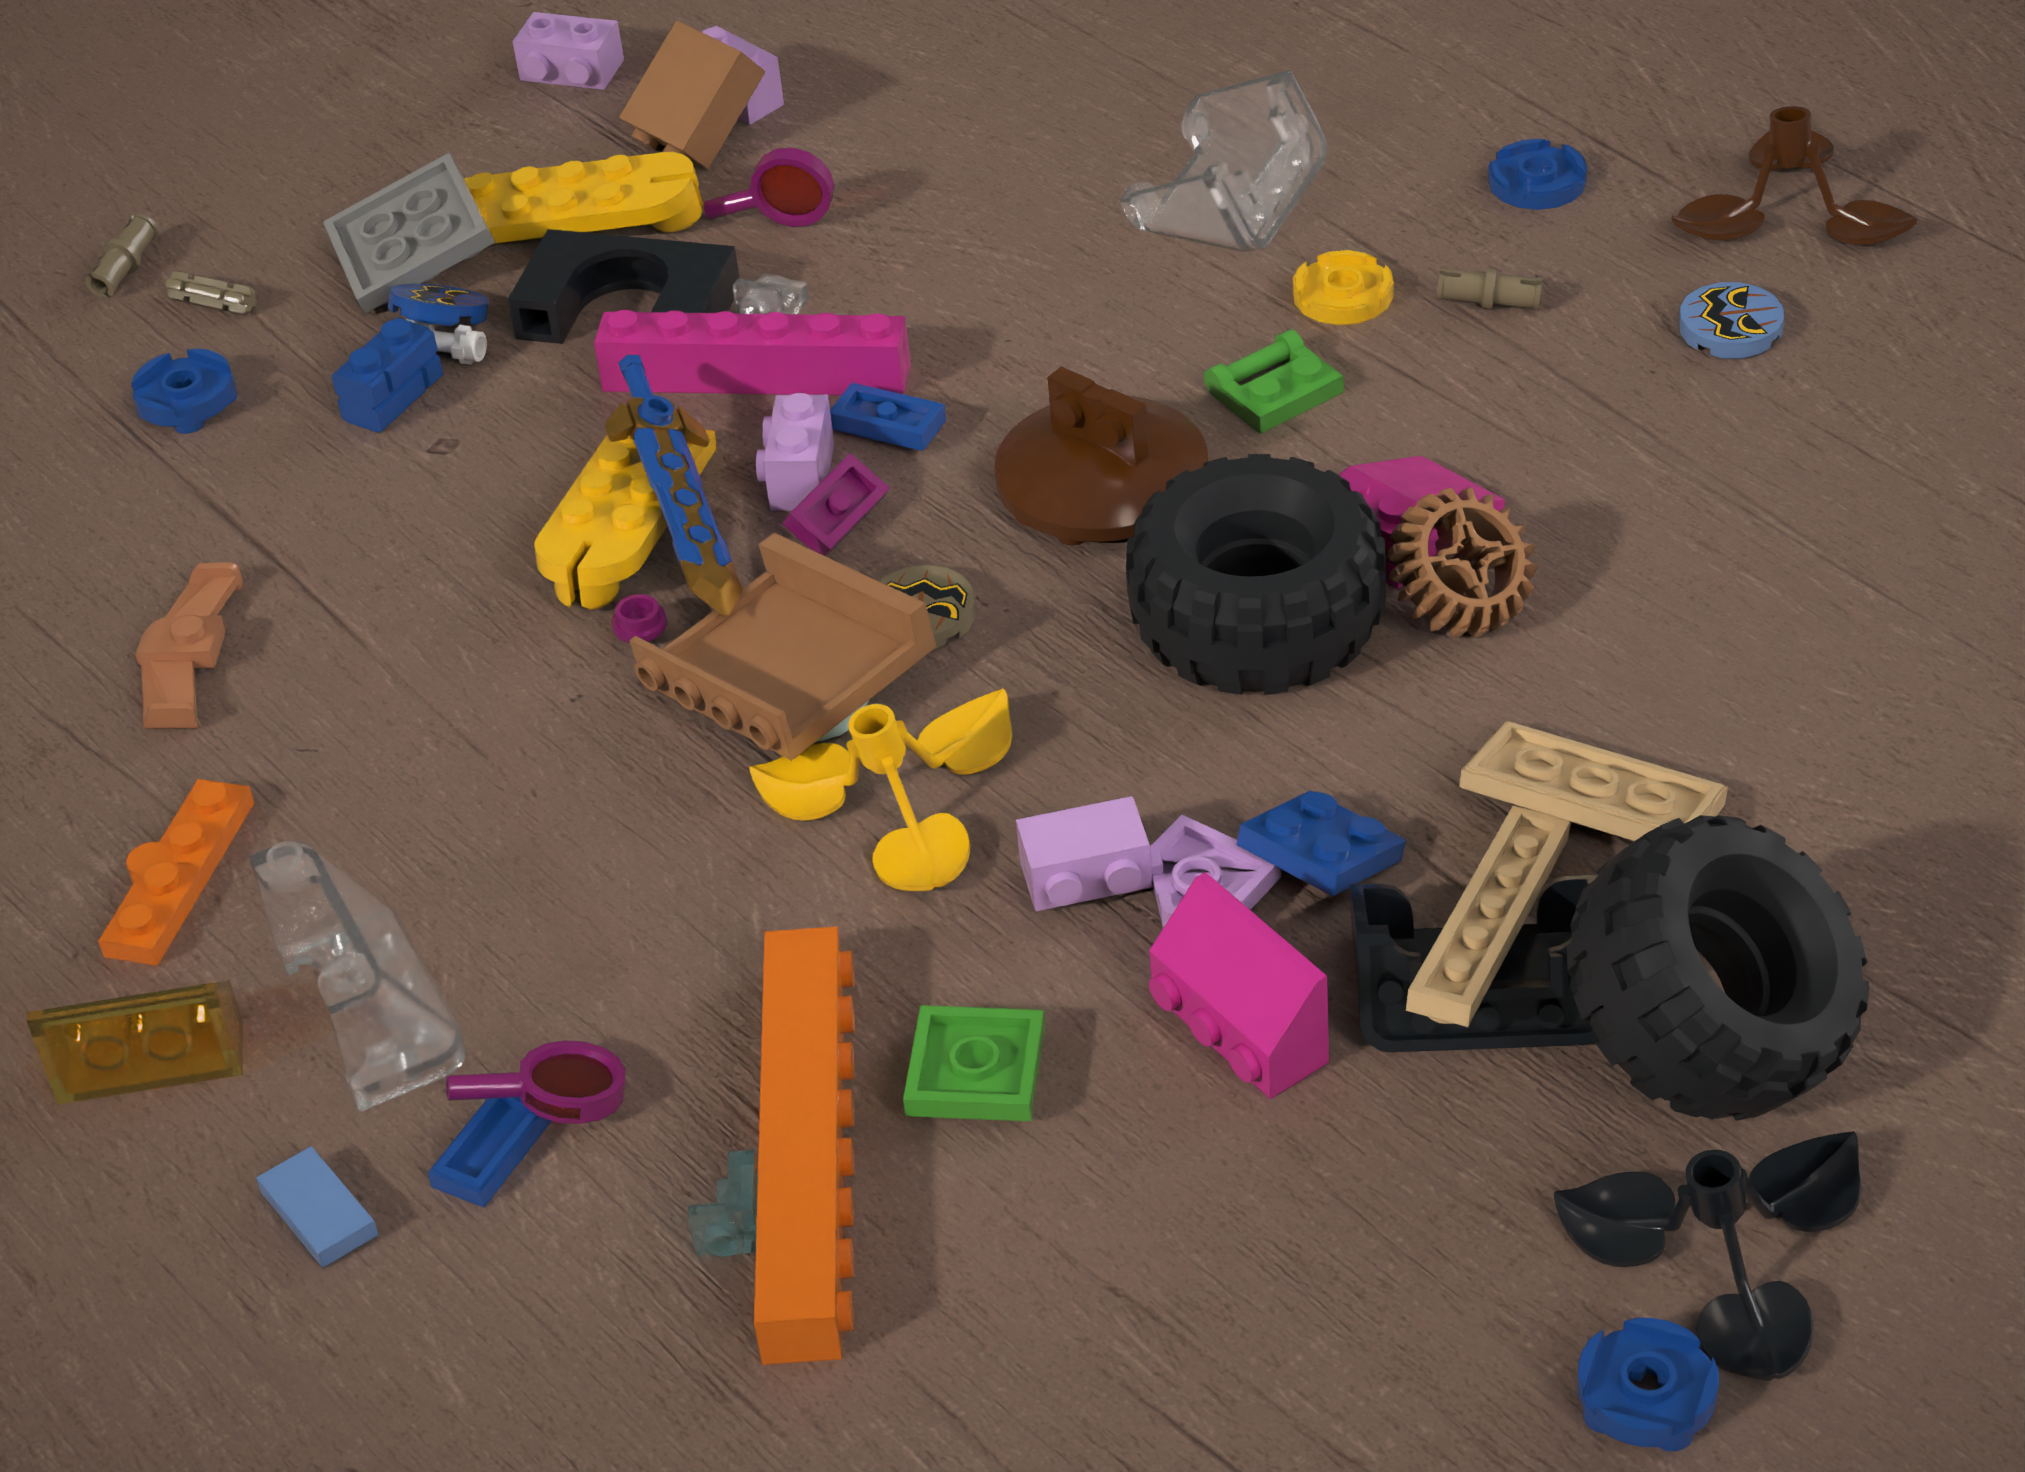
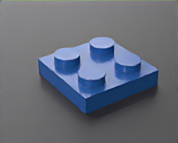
[1236,790,1406,896]

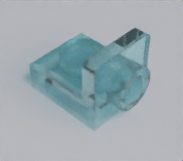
[688,1150,758,1257]

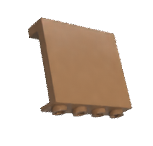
[629,533,937,761]

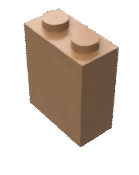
[619,20,766,169]

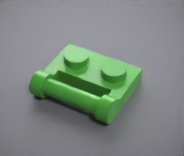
[1204,329,1344,434]

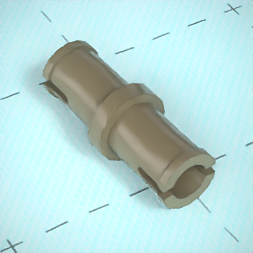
[85,213,158,299]
[1437,267,1543,310]

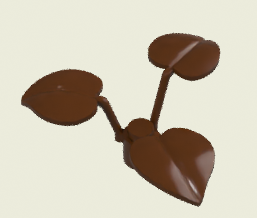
[1672,106,1917,245]

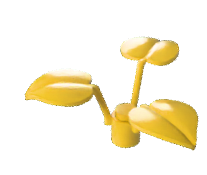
[749,688,1013,891]

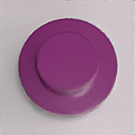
[611,594,667,643]

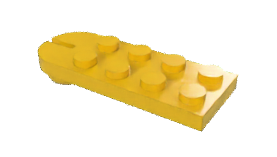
[464,152,704,244]
[534,430,717,610]

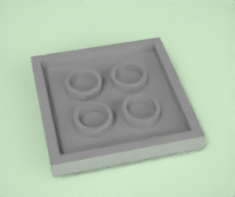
[323,152,495,313]

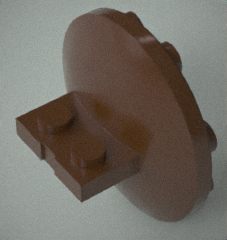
[995,366,1208,546]

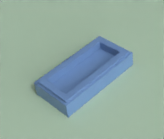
[256,1146,378,1268]

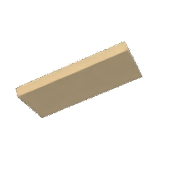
[1459,721,1728,841]

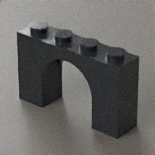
[508,229,741,344]

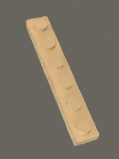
[1406,806,1571,1027]

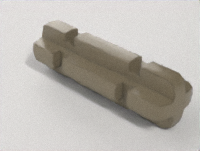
[165,271,257,315]

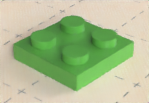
[903,1005,1046,1122]

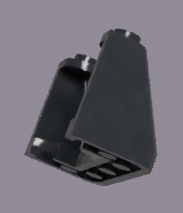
[1350,875,1599,1053]

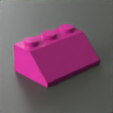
[1149,872,1329,1099]

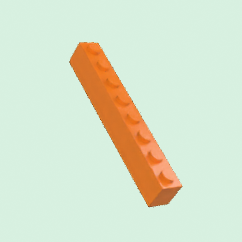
[754,926,855,1365]

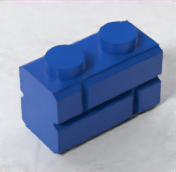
[331,317,443,433]

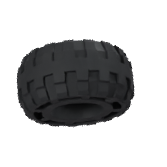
[1126,454,1386,695]
[1567,815,1870,1121]

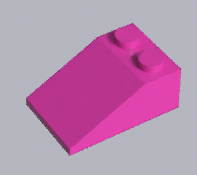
[1338,456,1505,589]

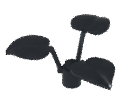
[1554,1131,1862,1381]

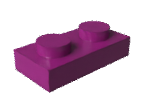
[782,453,890,556]

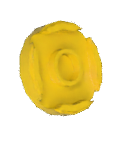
[1292,250,1394,325]

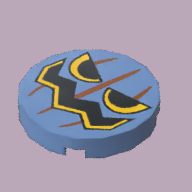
[1679,282,1784,359]

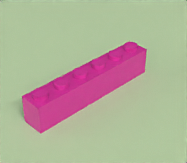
[594,310,911,396]

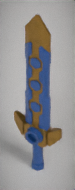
[604,354,743,616]

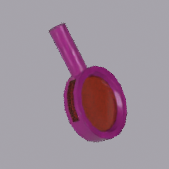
[704,147,835,227]
[446,1040,626,1124]

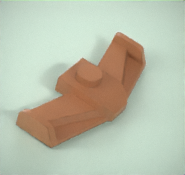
[135,562,243,729]

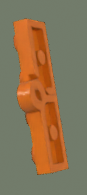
[98,779,255,966]

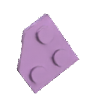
[1150,814,1281,927]

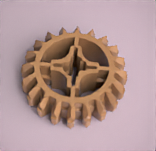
[1386,487,1539,638]

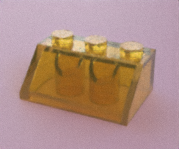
[26,980,243,1105]

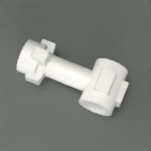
[406,319,487,365]

